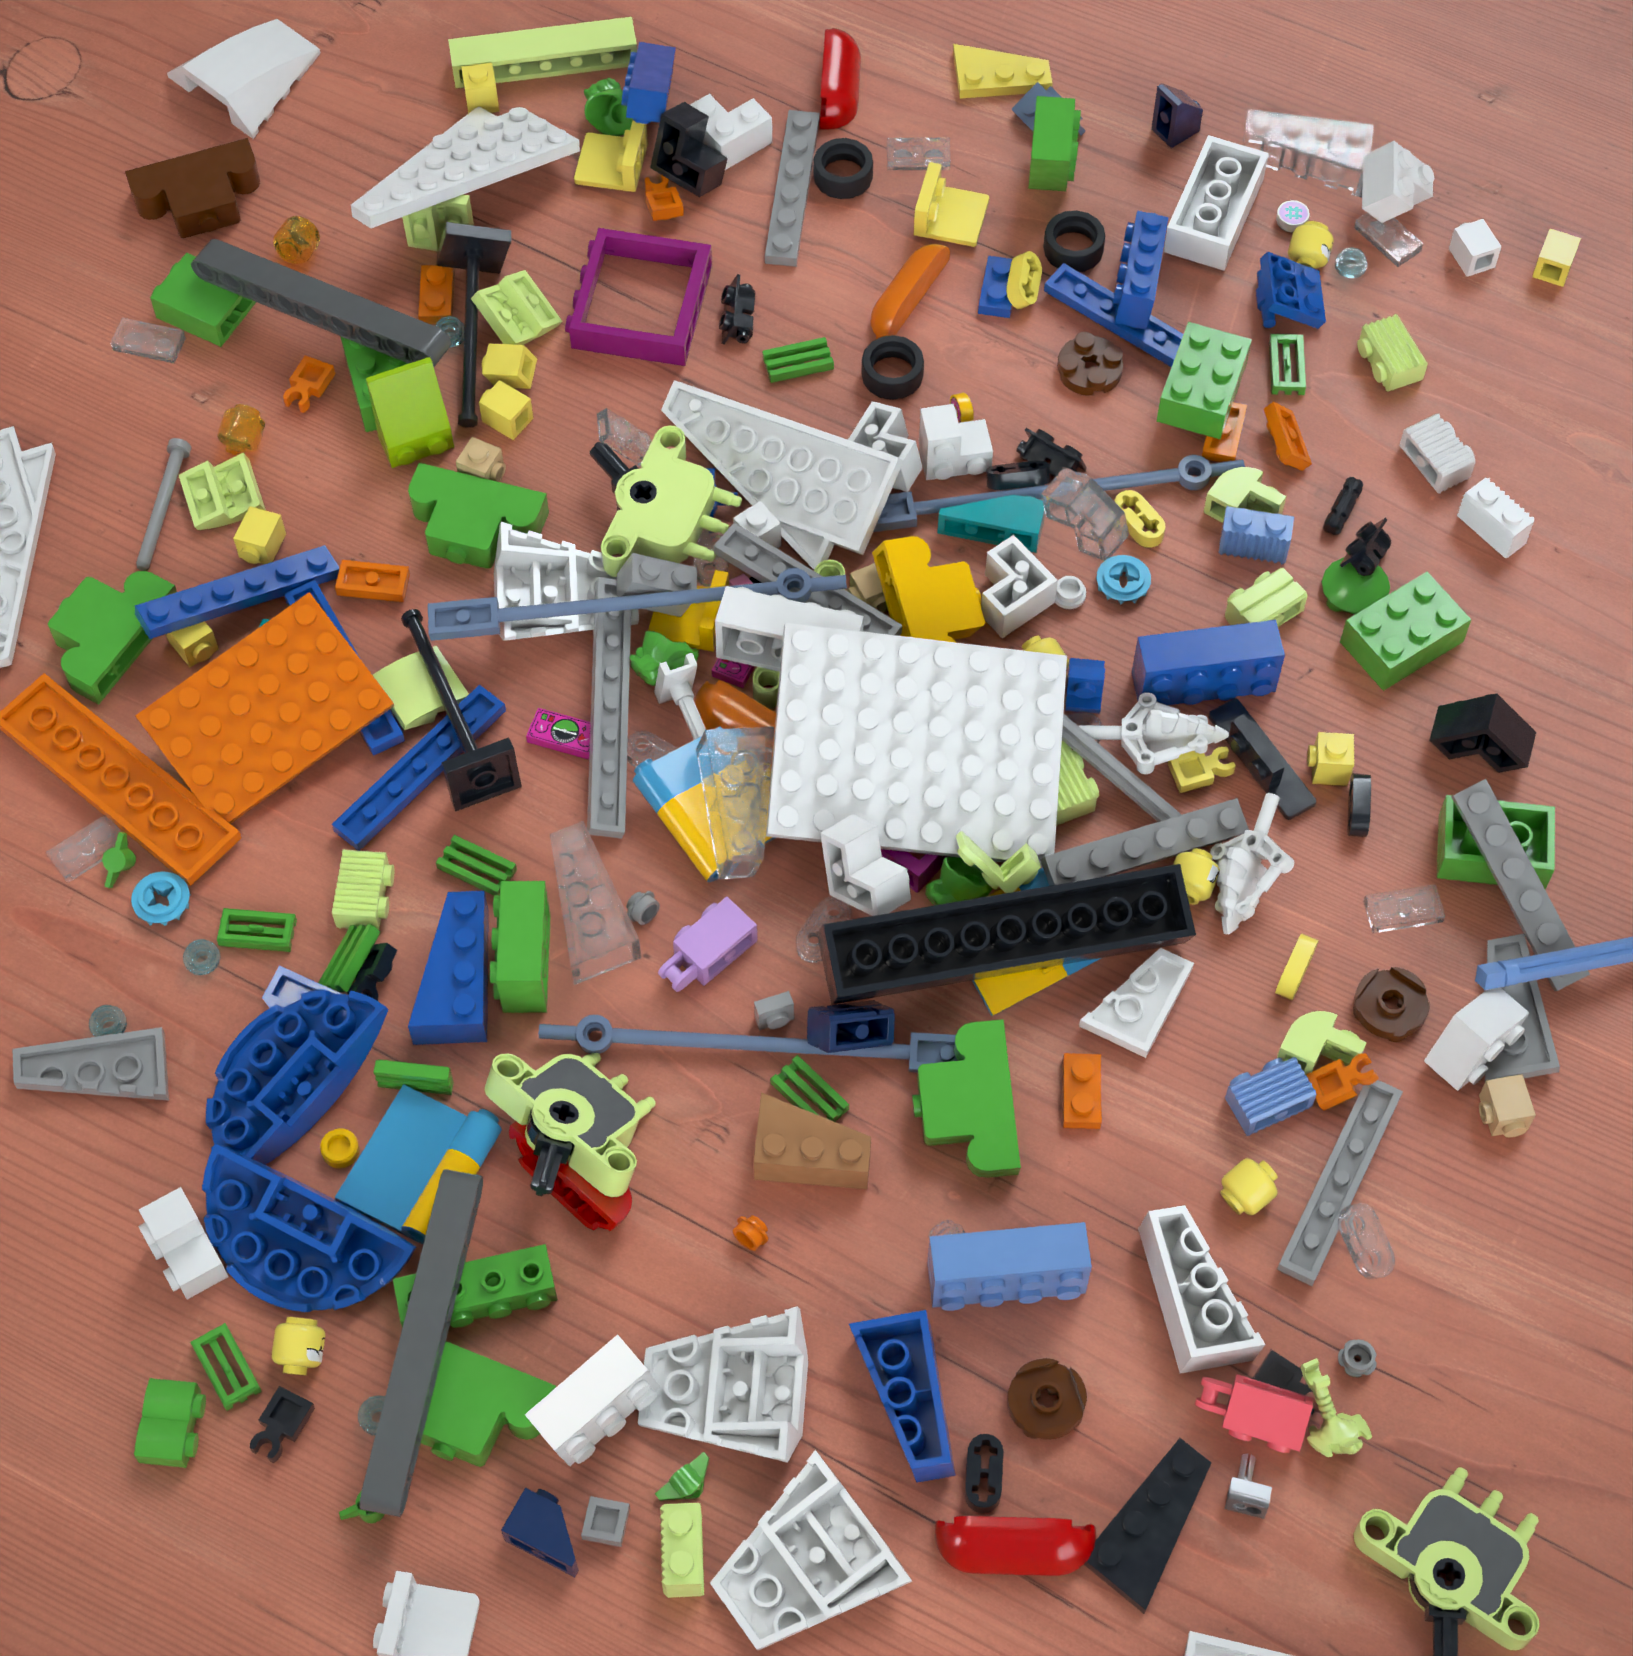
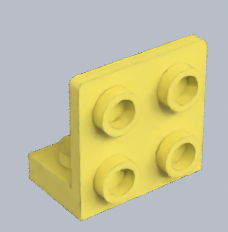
[574,120,648,192]
[914,162,989,247]

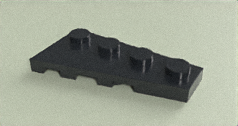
[1084,1438,1211,1614]

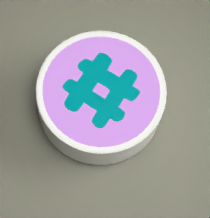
[1276,200,1310,232]

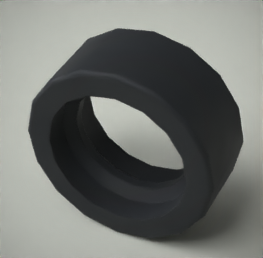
[813,138,873,199]
[1043,210,1106,272]
[861,335,924,400]

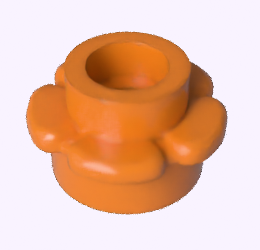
[733,1215,768,1251]

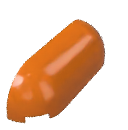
[871,244,950,339]
[694,680,776,771]

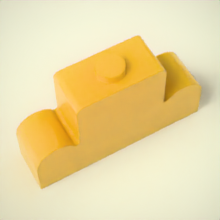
[872,536,985,643]

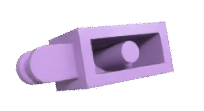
[658,897,757,992]

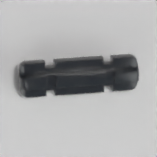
[1323,477,1363,535]

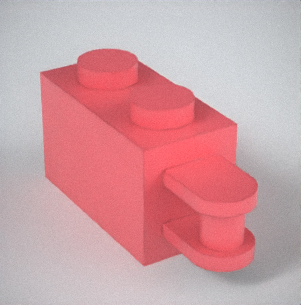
[1195,1374,1313,1453]

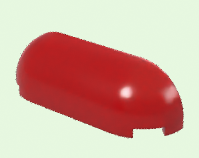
[820,28,861,130]
[509,1121,632,1231]
[935,1516,1096,1576]

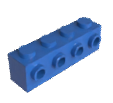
[621,42,676,124]
[1112,210,1169,330]

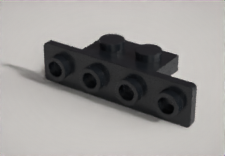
[1208,698,1317,820]

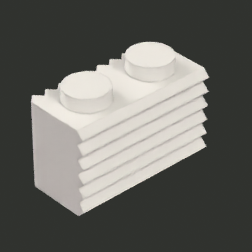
[1399,414,1475,493]
[1457,478,1534,558]

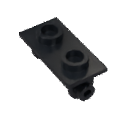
[719,274,756,344]
[1016,428,1087,483]
[1340,517,1391,576]

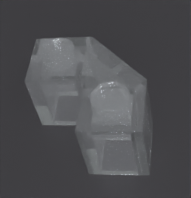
[1041,467,1129,561]

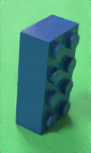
[1131,620,1285,706]

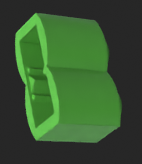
[134,1378,206,1468]

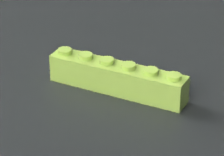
[448,17,637,88]

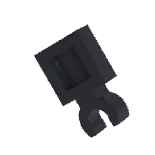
[1252,1349,1314,1415]
[250,1386,315,1463]

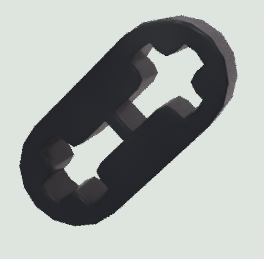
[986,461,1050,490]
[1347,773,1371,837]
[965,1434,1004,1513]

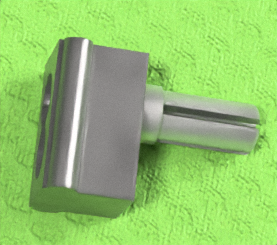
[1225,1454,1272,1519]

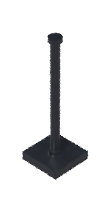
[436,222,511,428]
[401,609,522,811]

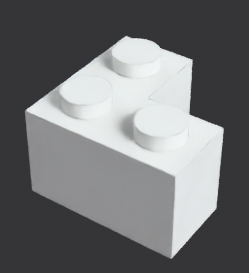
[690,94,773,170]
[1362,141,1434,223]
[848,401,923,492]
[919,404,993,480]
[981,535,1058,638]
[820,814,911,916]
[1424,988,1529,1091]
[138,1187,229,1300]

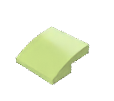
[402,194,474,251]
[471,270,563,345]
[179,453,266,530]
[373,646,469,730]

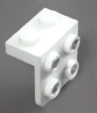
[373,1571,480,1656]

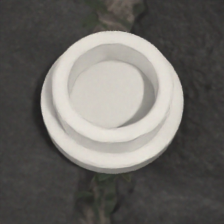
[1055,576,1086,609]

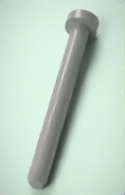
[136,438,192,571]

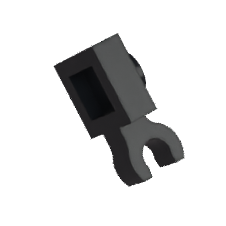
[347,943,398,1001]

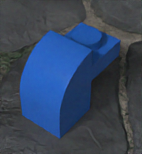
[1065,658,1105,714]

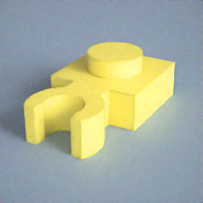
[1168,747,1236,793]

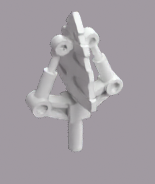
[1079,693,1229,774]
[1210,793,1294,934]

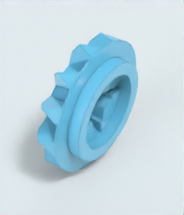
[1096,555,1151,605]
[131,871,191,926]

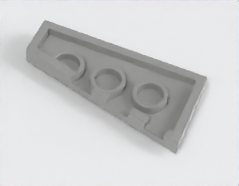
[1485,934,1560,1082]
[12,1027,169,1101]

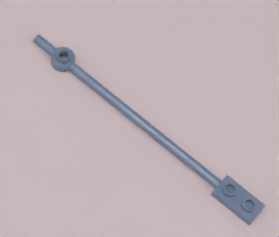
[873,455,1245,532]
[428,568,847,641]
[538,1015,958,1073]

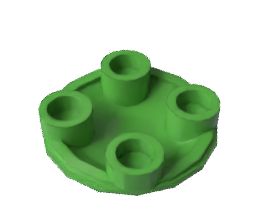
[1322,557,1390,614]

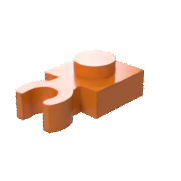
[645,175,684,221]
[283,355,336,413]
[1306,1053,1379,1111]

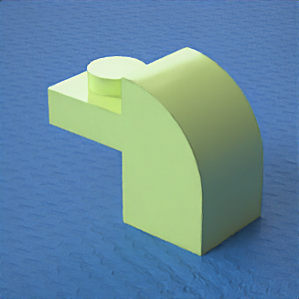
[1203,467,1286,523]
[1277,1011,1367,1076]

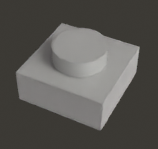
[754,991,794,1030]
[581,1496,630,1547]

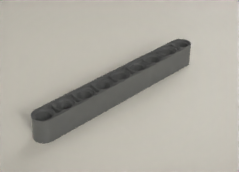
[191,239,451,367]
[360,1169,483,1517]

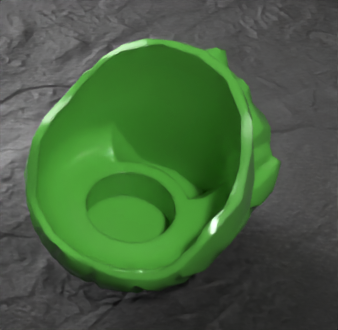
[584,78,633,136]
[629,631,699,686]
[925,857,993,905]

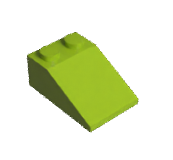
[366,357,454,468]

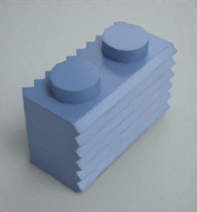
[1218,506,1294,564]
[1225,1057,1317,1136]

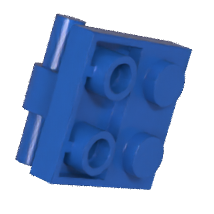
[1256,252,1326,329]

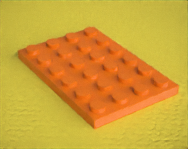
[135,592,394,824]

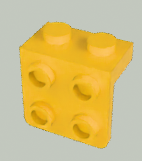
[648,570,729,652]

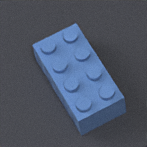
[927,1222,1092,1311]

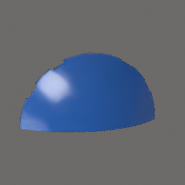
[206,989,389,1165]
[202,1143,417,1312]

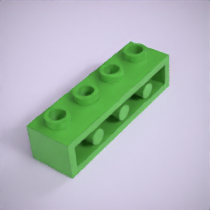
[393,1244,558,1328]

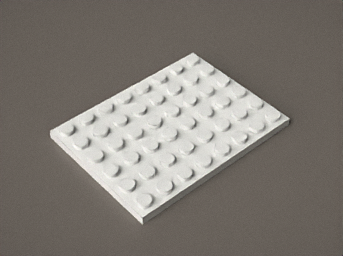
[766,623,1067,867]

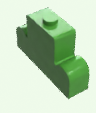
[408,463,549,568]
[48,571,177,705]
[912,1019,1021,1178]
[421,1341,556,1467]

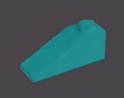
[937,495,1047,553]

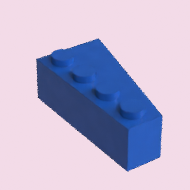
[408,891,489,1045]
[849,1310,956,1483]

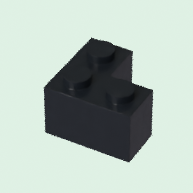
[650,102,728,197]
[1429,693,1536,773]

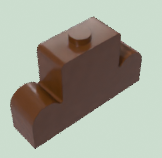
[125,138,260,238]

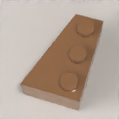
[754,1092,871,1189]

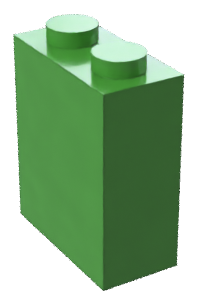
[150,252,256,347]

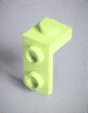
[956,831,1041,893]

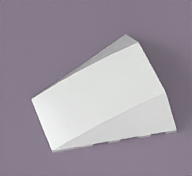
[167,19,321,139]
[494,522,639,641]
[638,1306,808,1463]
[710,1450,912,1650]

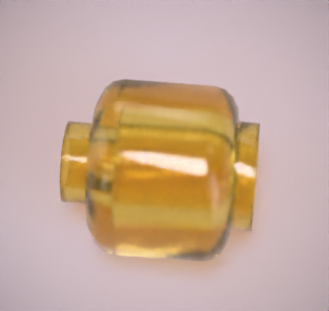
[273,216,320,264]
[217,404,265,456]

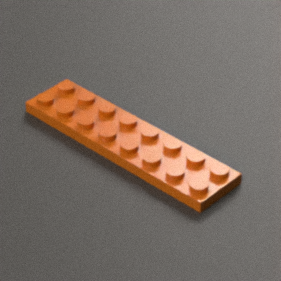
[0,673,242,886]

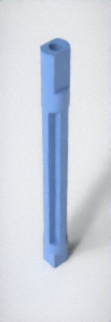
[1475,937,1633,990]

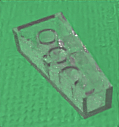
[1242,109,1374,198]
[696,727,774,879]
[550,821,641,985]

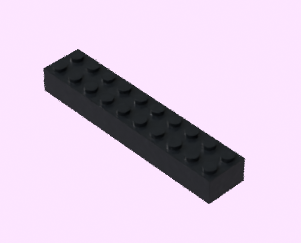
[817,864,1196,1005]

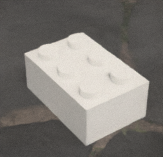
[525,1334,661,1466]

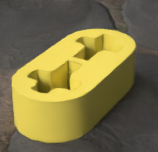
[1006,251,1042,309]
[1113,490,1165,547]
[1275,933,1319,1000]

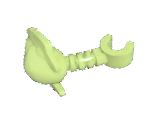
[1301,1358,1372,1457]

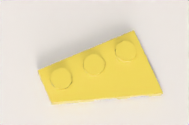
[953,44,1052,99]

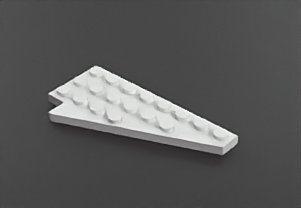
[351,107,580,228]
[661,380,903,569]
[0,426,56,668]

